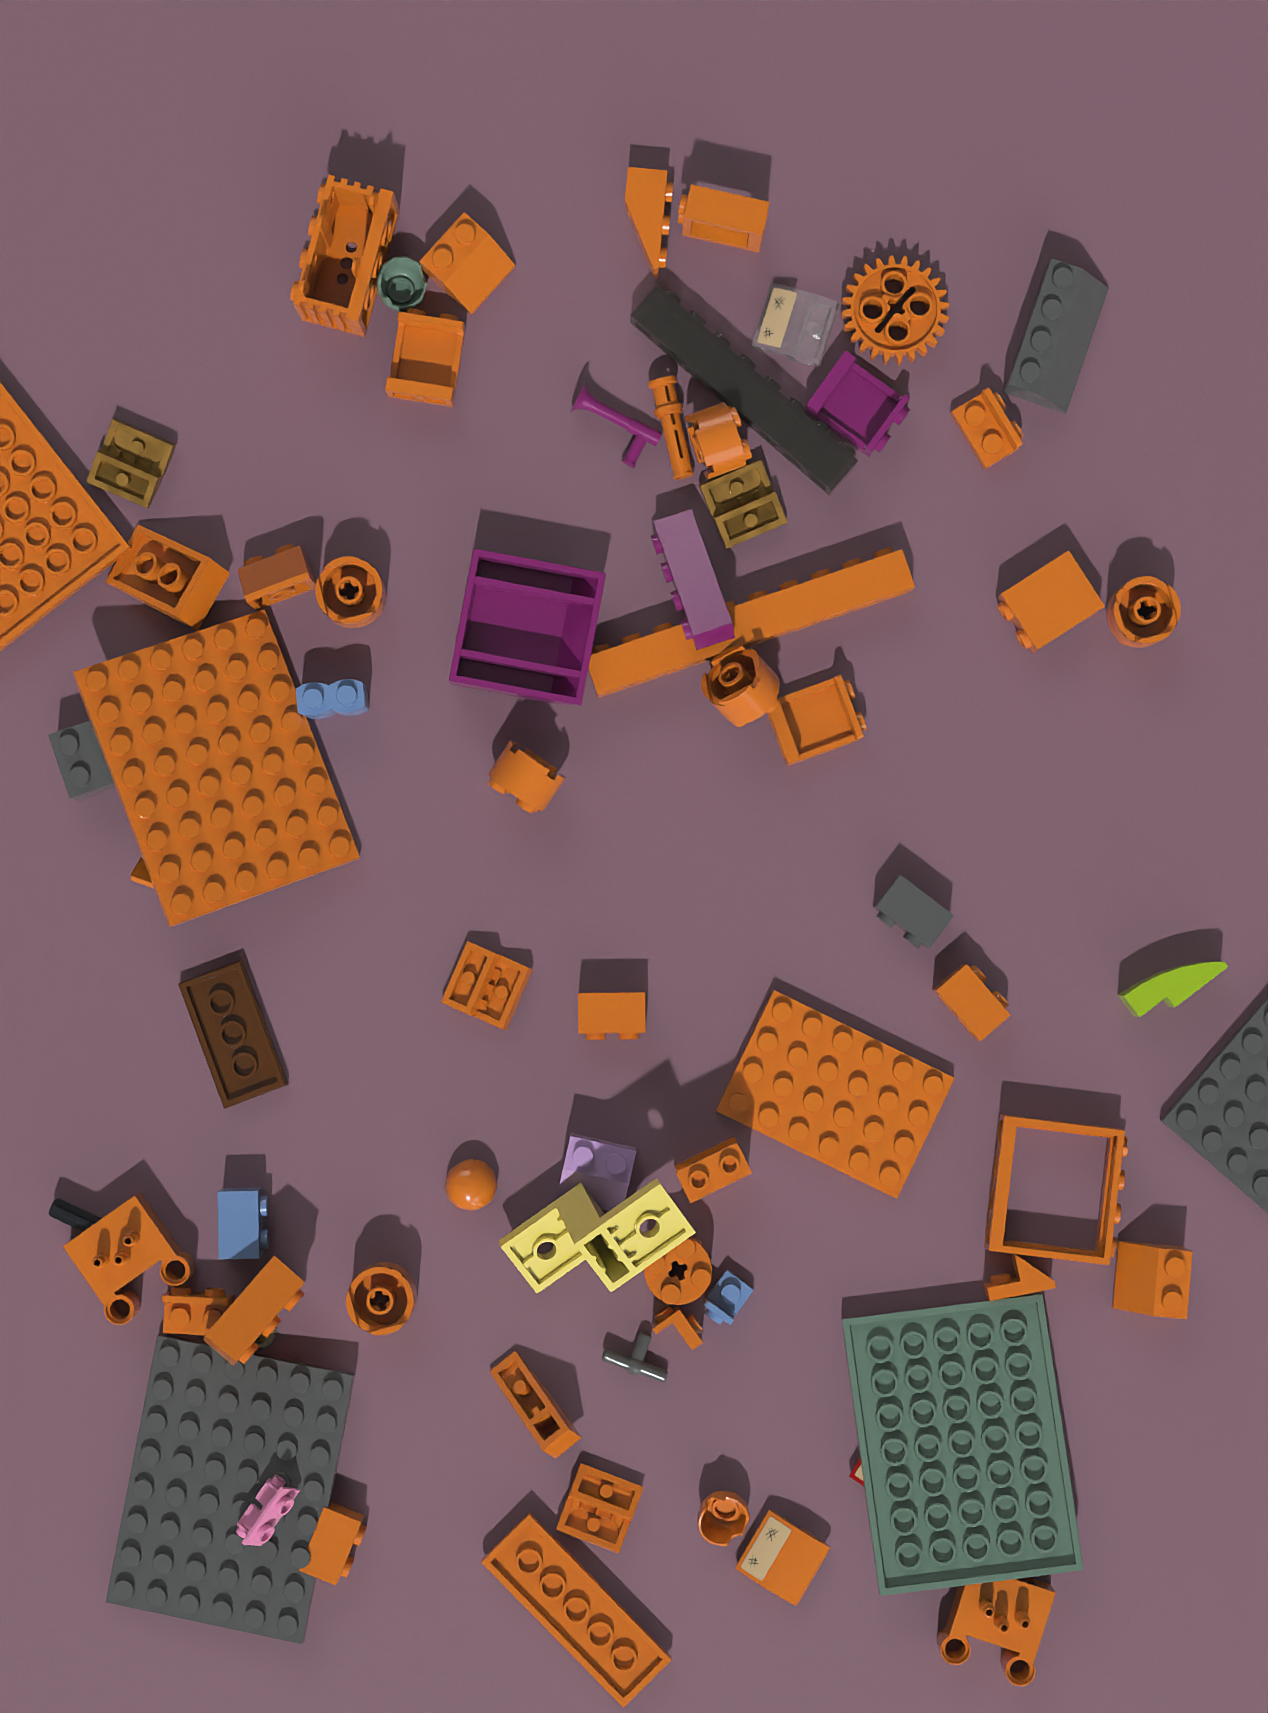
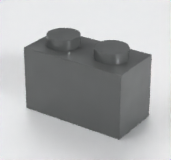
[873,875,954,949]

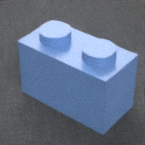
[217,1187,270,1259]

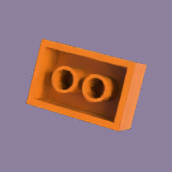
[203,1256,305,1366]

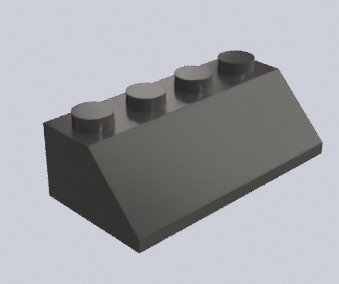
[1003,258,1109,414]

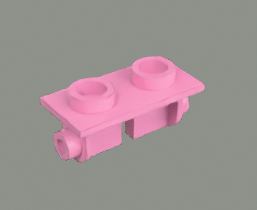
[236,1475,300,1546]

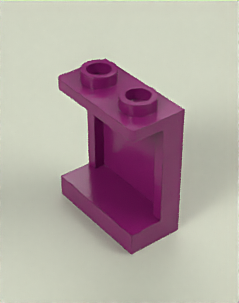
[804,350,911,457]

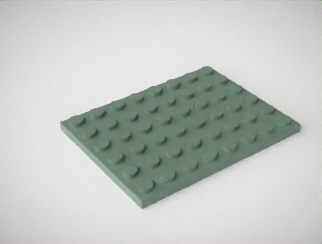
[841,1294,1084,1596]

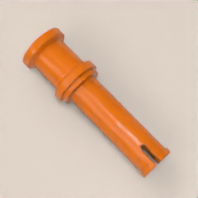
[647,376,694,480]

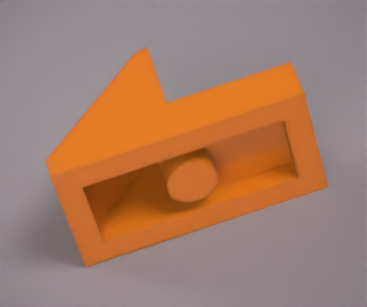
[983,1253,1056,1301]

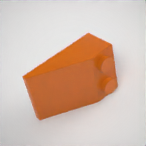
[105,525,230,631]

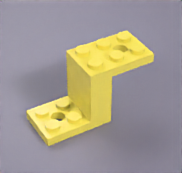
[498,1178,696,1293]

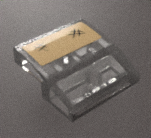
[752,283,839,367]

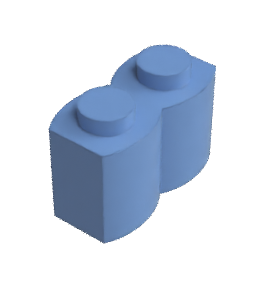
[296,679,369,719]

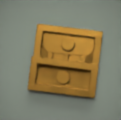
[86,418,177,508]
[698,459,788,549]

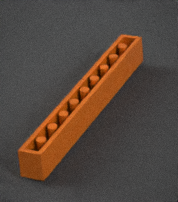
[588,547,915,698]

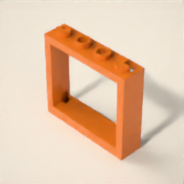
[984,1114,1129,1265]

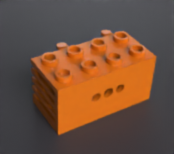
[290,174,400,337]

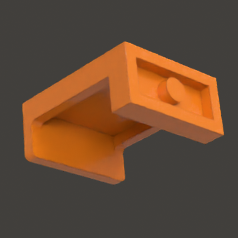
[385,308,466,407]
[997,550,1105,653]
[767,674,867,767]
[674,1136,752,1203]

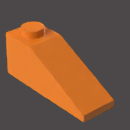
[489,1351,582,1459]

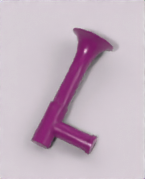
[570,382,663,468]

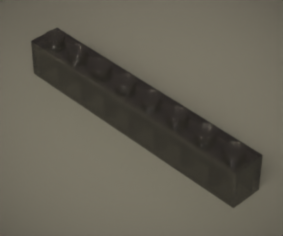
[630,285,858,496]

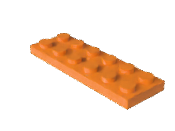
[481,1512,672,1708]

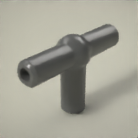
[602,1332,668,1382]

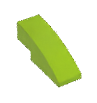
[1117,961,1228,1017]

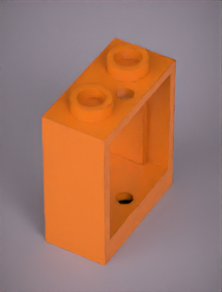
[677,184,770,253]

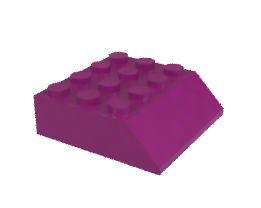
[448,548,606,706]

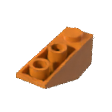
[625,167,673,278]

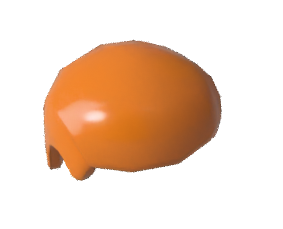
[444,1159,498,1211]
[697,1491,750,1546]

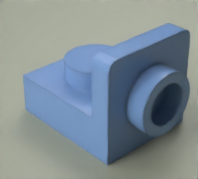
[703,1268,754,1325]

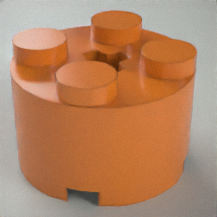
[685,402,752,479]
[315,556,386,628]
[1106,576,1181,648]
[701,646,780,727]
[487,740,566,814]
[644,1236,712,1305]
[346,1262,417,1335]

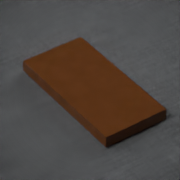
[178,960,288,1109]

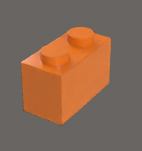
[932,964,1011,1042]
[578,992,646,1040]
[298,1502,367,1585]

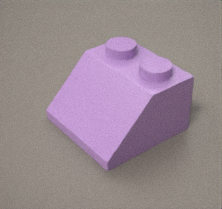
[556,1133,636,1211]

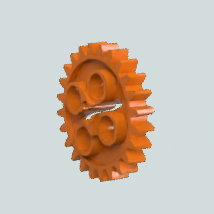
[841,255,950,366]

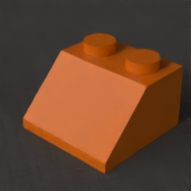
[419,212,516,316]
[237,544,316,611]
[1112,1240,1193,1319]

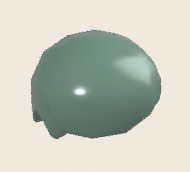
[376,256,427,312]

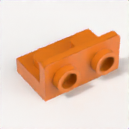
[950,387,1023,470]
[162,1286,234,1335]

